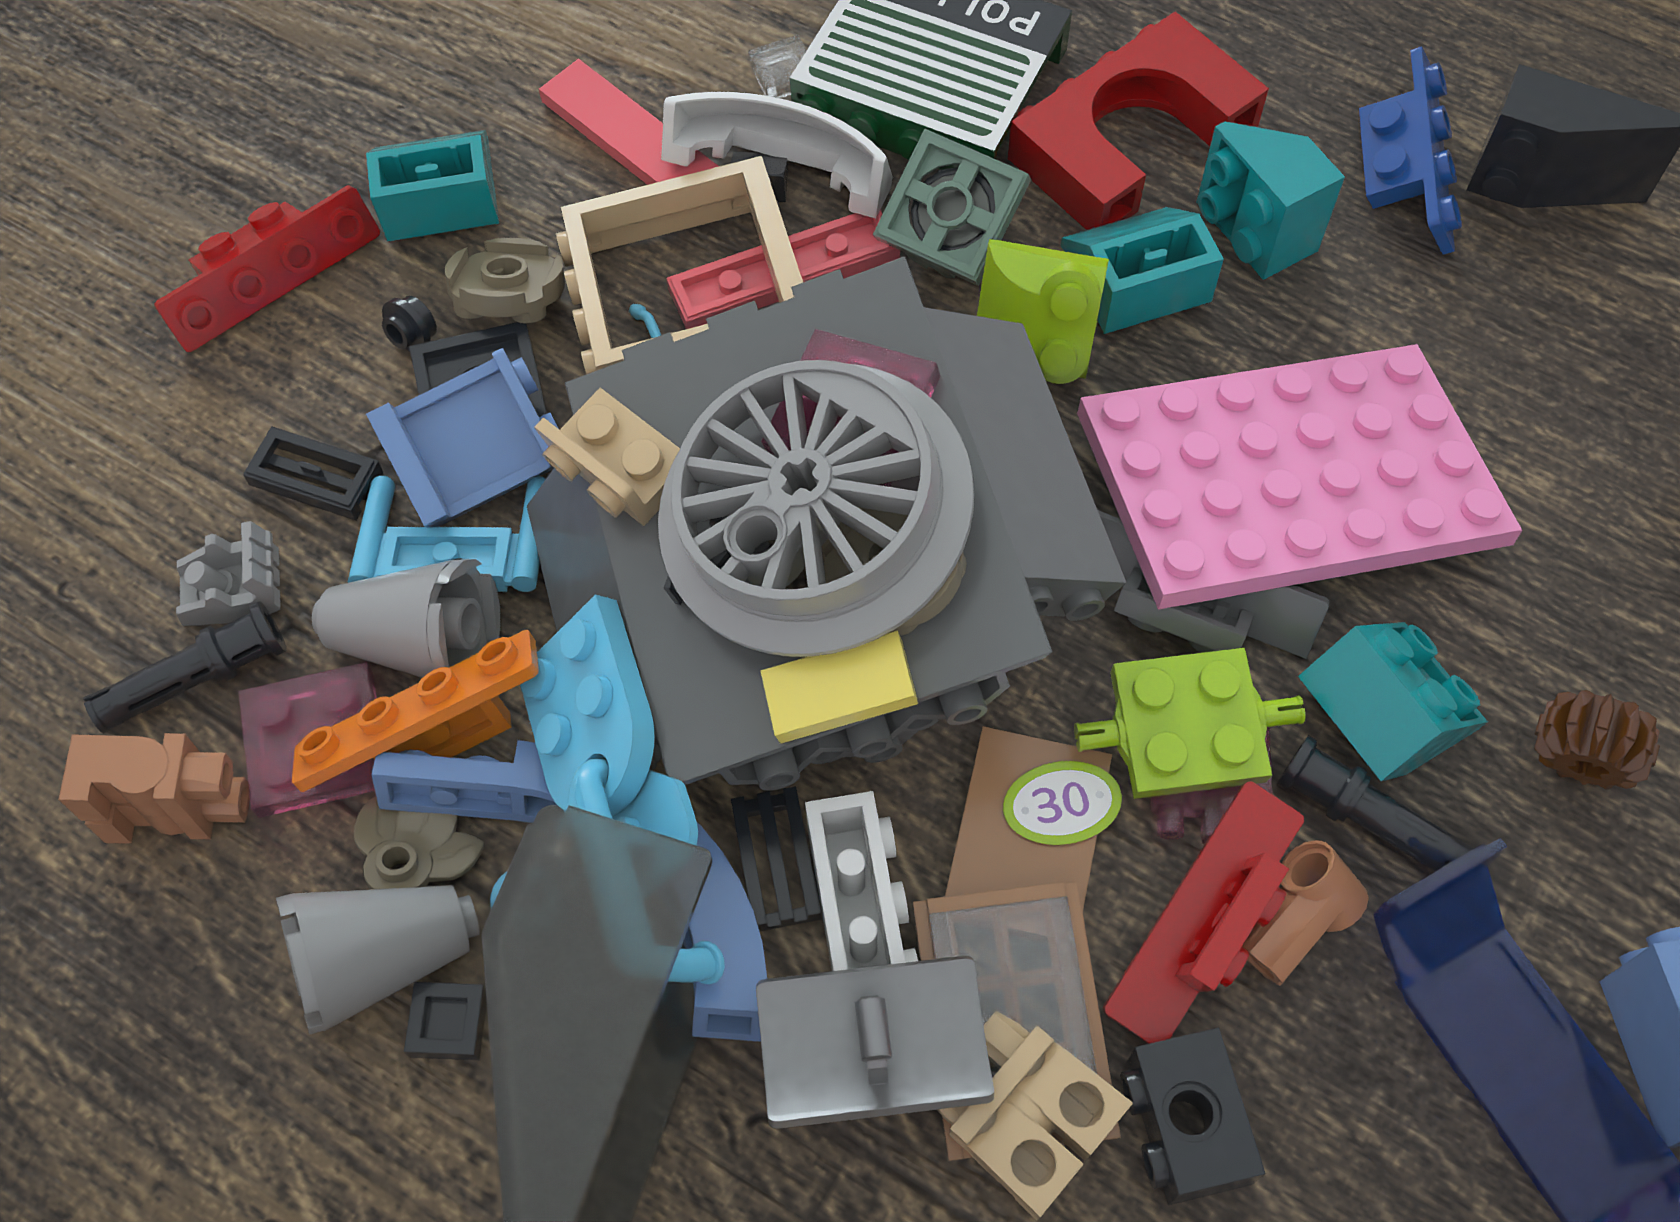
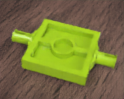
[1074,648,1305,799]

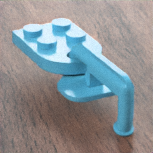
[520,594,725,985]

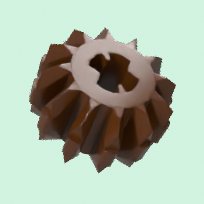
[1534,690,1660,790]

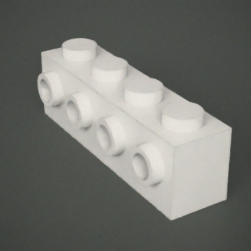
[805,791,918,971]

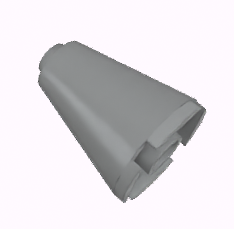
[312,558,500,678]
[276,885,479,1035]

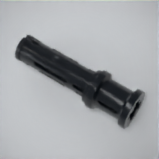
[83,601,287,734]
[1276,735,1484,889]

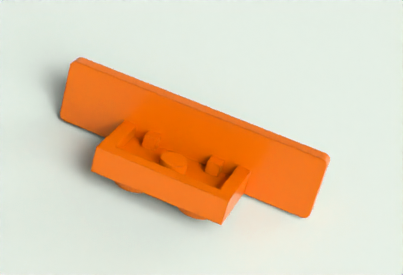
[292,630,539,792]

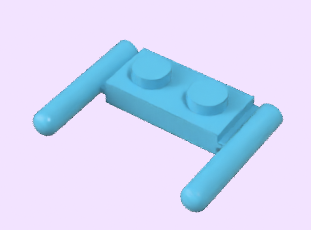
[348,475,546,592]

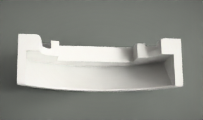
[661,92,893,219]

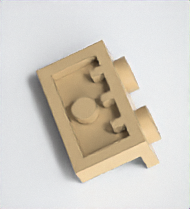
[534,388,680,526]

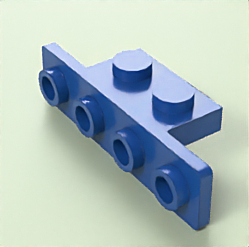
[1359,46,1462,255]

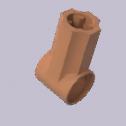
[1242,840,1369,986]

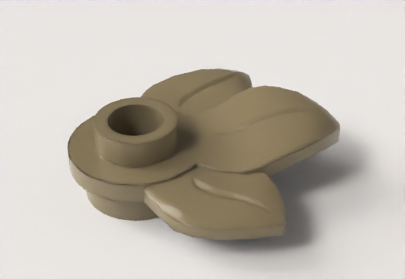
[354,797,484,889]

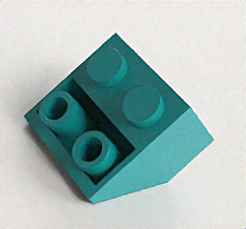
[1196,121,1345,280]
[366,130,499,242]
[1060,207,1224,334]
[1298,622,1488,781]

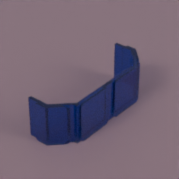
[1373,838,1680,1222]

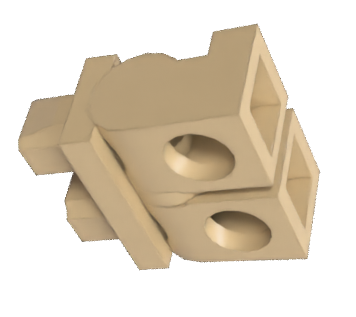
[937,1011,1133,1221]

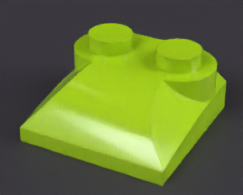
[977,239,1109,384]

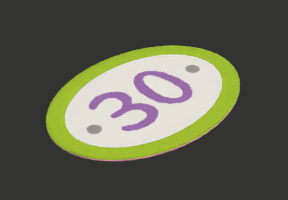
[1003,761,1122,845]

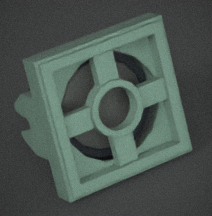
[873,129,1031,286]

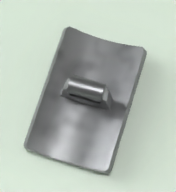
[756,956,994,1129]

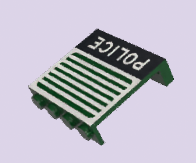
[790,0,1072,170]

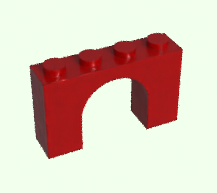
[1008,12,1269,230]

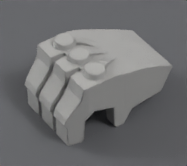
[176,521,280,626]

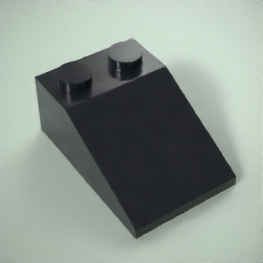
[1466,64,1680,208]

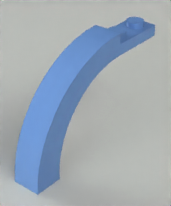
[371,740,767,1042]

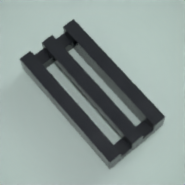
[243,426,384,521]
[731,786,822,932]

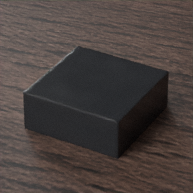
[404,982,488,1061]

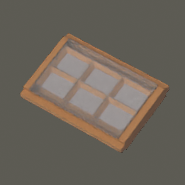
[912,881,1121,1161]

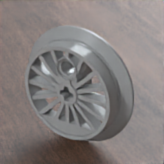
[658,360,975,657]

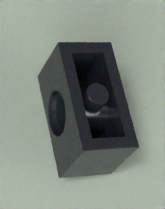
[1120,1027,1266,1205]

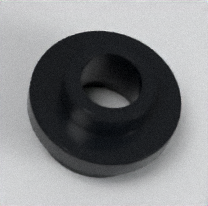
[382,296,437,351]

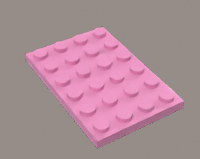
[1077,344,1522,610]

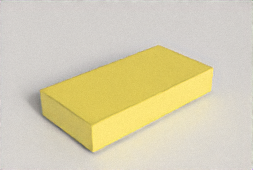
[760,630,918,743]

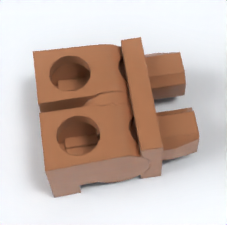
[58,733,251,843]

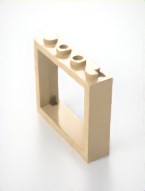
[556,156,803,374]

